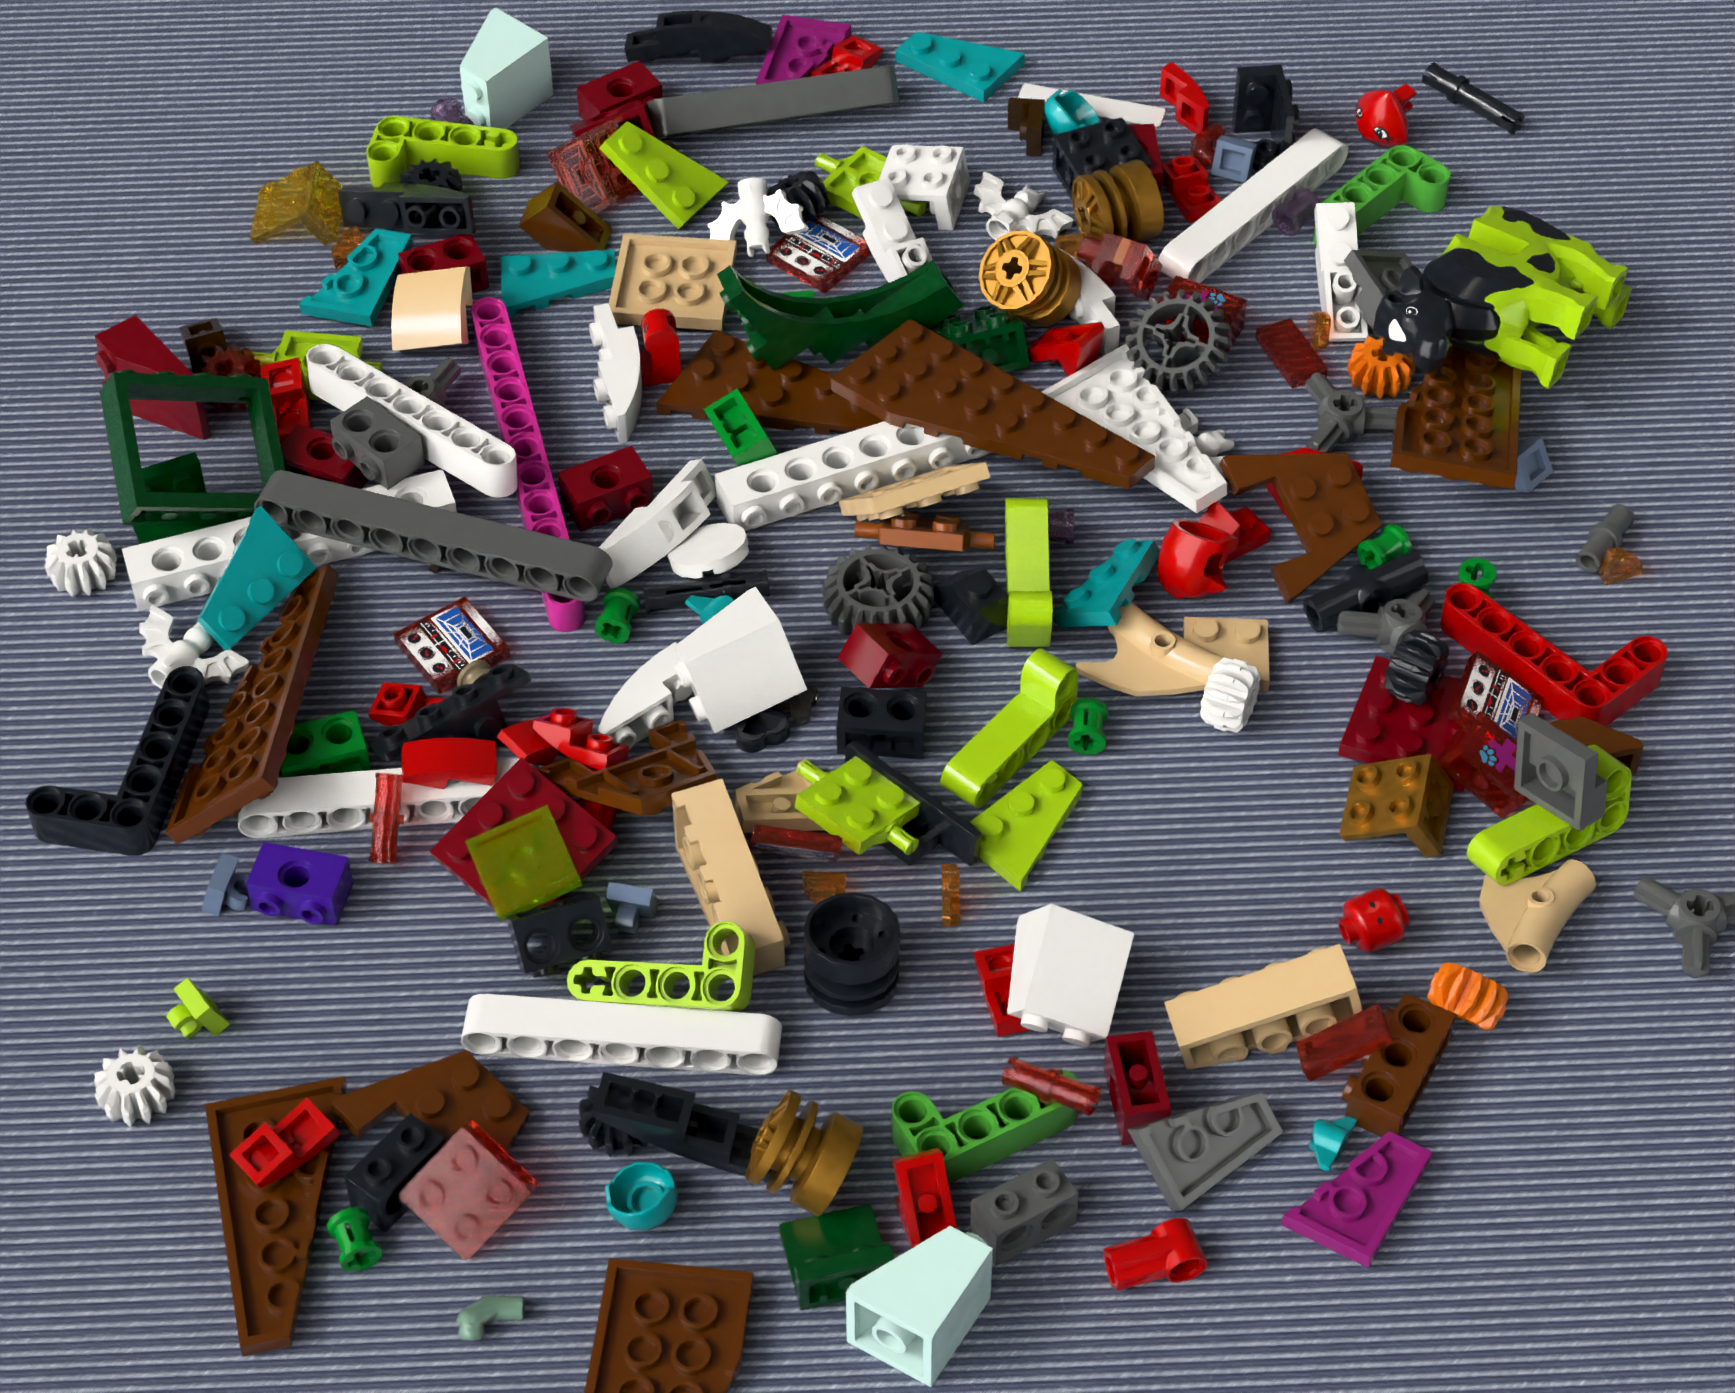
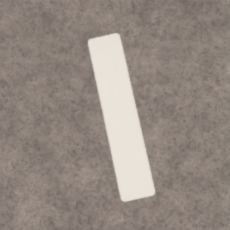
[1018,83,1165,127]

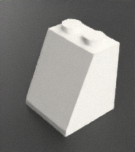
[674,587,807,733]
[1007,904,1134,1046]

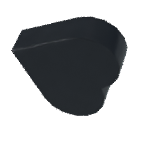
[735,708,790,753]

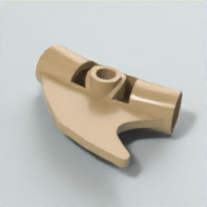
[1076,603,1224,696]
[1479,859,1596,973]

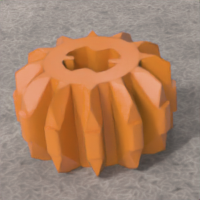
[1347,336,1416,401]
[1427,962,1509,1030]

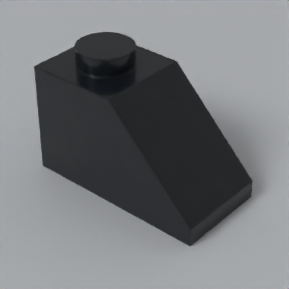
[934,569,1008,645]

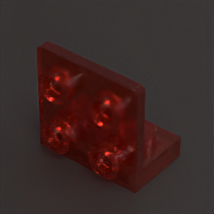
[399,1119,540,1260]

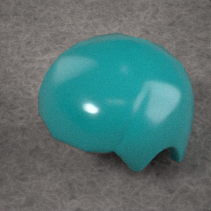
[1044,89,1100,135]
[605,1161,678,1231]

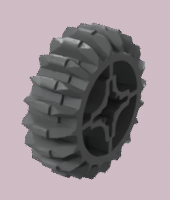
[1125,288,1232,395]
[822,544,935,635]

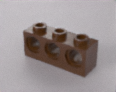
[1342,993,1456,1137]

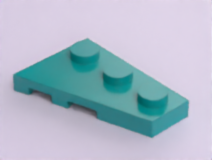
[895,31,1025,103]
[299,228,414,327]
[501,249,616,318]
[197,506,317,650]
[1053,539,1160,628]

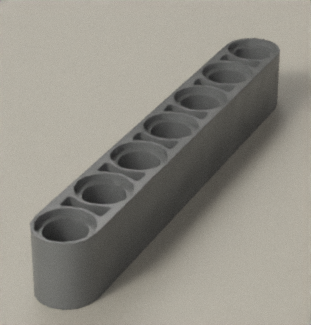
[647,66,900,139]

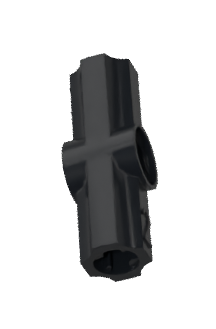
[1303,551,1428,632]

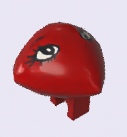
[1355,83,1416,147]

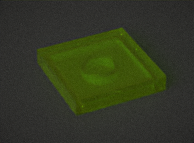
[465,805,583,922]

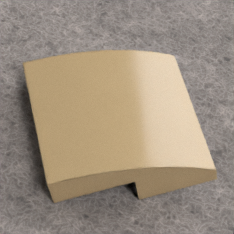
[391,266,473,352]

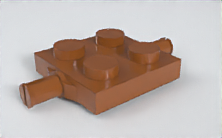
[854,510,995,552]

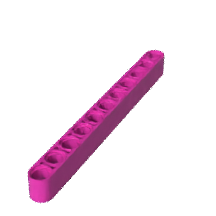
[471,297,585,632]

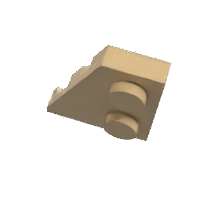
[1183,617,1270,692]
[732,759,824,833]

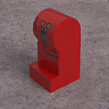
[639,308,681,386]

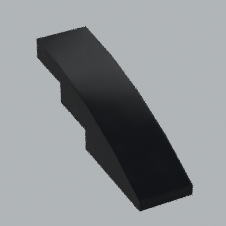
[592,1072,772,1182]

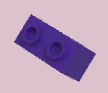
[246,842,354,926]

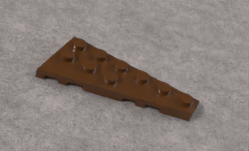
[656,330,884,435]
[205,1076,347,1357]

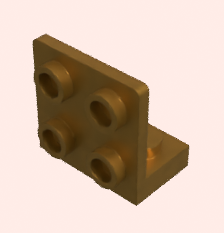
[1339,754,1454,857]

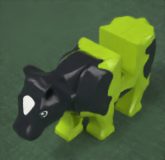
[1373,205,1632,390]

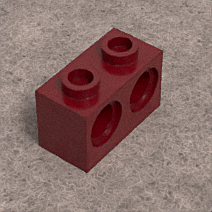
[398,234,489,293]

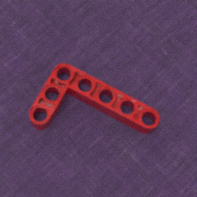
[1440,583,1668,726]

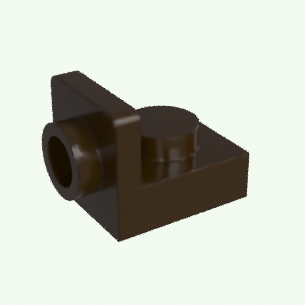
[1008,98,1045,157]
[179,318,232,375]

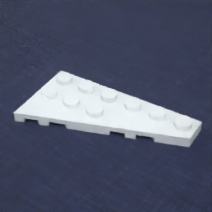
[1042,344,1227,513]

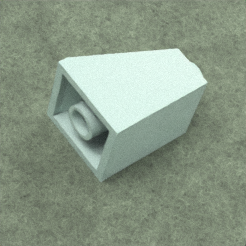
[460,7,553,129]
[846,1226,993,1387]

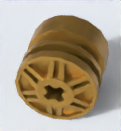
[1072,159,1164,254]
[979,231,1082,327]
[745,1089,863,1216]

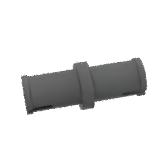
[1575,504,1635,573]

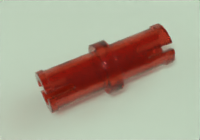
[368,773,404,864]
[1002,1056,1101,1116]

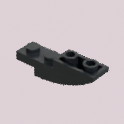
[624,10,773,63]
[338,182,476,235]

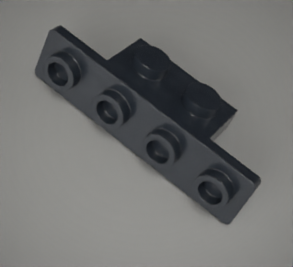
[368,663,531,761]
[845,741,982,866]

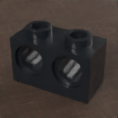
[836,687,927,759]
[506,892,613,977]
[344,1113,451,1233]

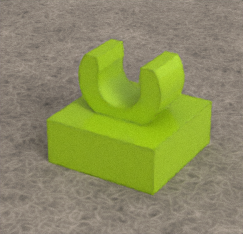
[166,977,230,1039]

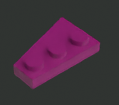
[755,14,852,85]
[1282,1131,1432,1268]

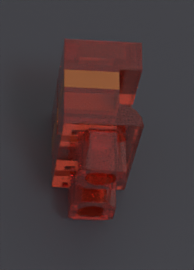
[1077,232,1163,301]

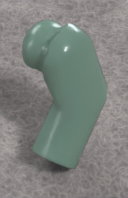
[456,1296,525,1340]

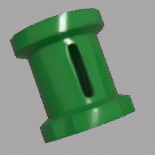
[1357,524,1412,570]
[1458,558,1497,598]
[594,587,640,644]
[1068,698,1109,755]
[327,1207,383,1272]

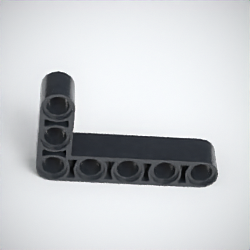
[25,666,210,856]

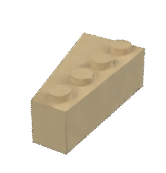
[672,778,790,976]
[1164,944,1369,1070]

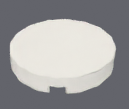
[667,523,749,579]

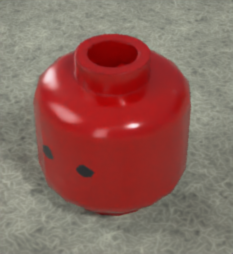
[1338,887,1409,954]

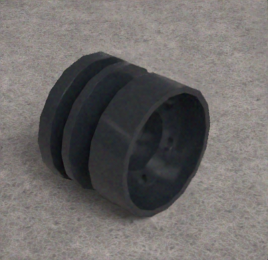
[804,892,900,1016]

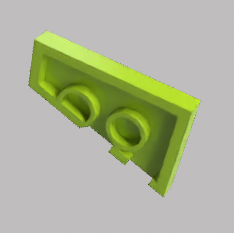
[599,121,729,230]
[970,760,1083,892]

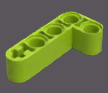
[366,116,520,187]
[1005,498,1053,647]
[940,648,1079,809]
[1466,744,1632,886]
[567,921,755,1012]

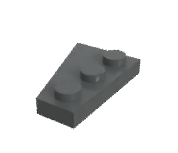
[1127,1092,1283,1211]

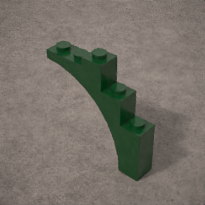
[717,260,964,371]

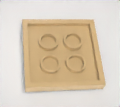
[609,233,737,331]
[838,462,991,521]

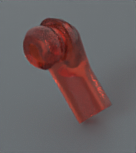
[1190,123,1225,167]

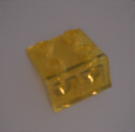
[250,161,343,246]

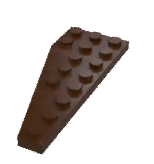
[831,319,1155,489]
[1390,345,1521,489]
[165,564,339,845]
[584,1258,754,1393]

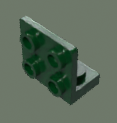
[930,305,1030,373]
[131,452,211,544]
[779,1204,895,1311]

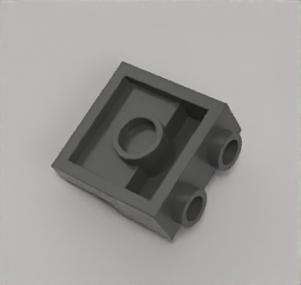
[1343,250,1414,328]
[1514,712,1607,831]

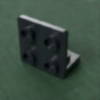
[1232,64,1299,154]
[1052,118,1151,200]

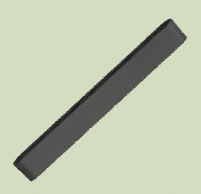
[254,470,613,602]

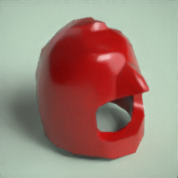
[1157,519,1239,600]

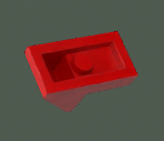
[1027,322,1105,377]
[1198,501,1271,564]
[892,1148,957,1249]

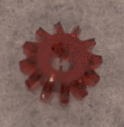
[196,342,263,412]

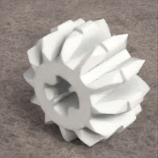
[45,528,117,597]
[1200,657,1261,733]
[94,1045,175,1127]

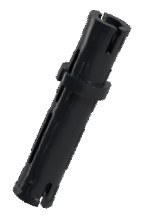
[1422,62,1525,134]
[643,570,770,614]

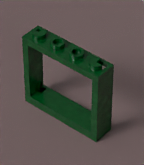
[99,370,285,526]

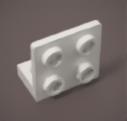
[878,144,970,231]

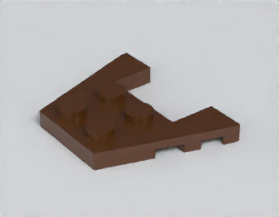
[1219,453,1382,604]
[537,719,717,816]
[330,1050,530,1235]

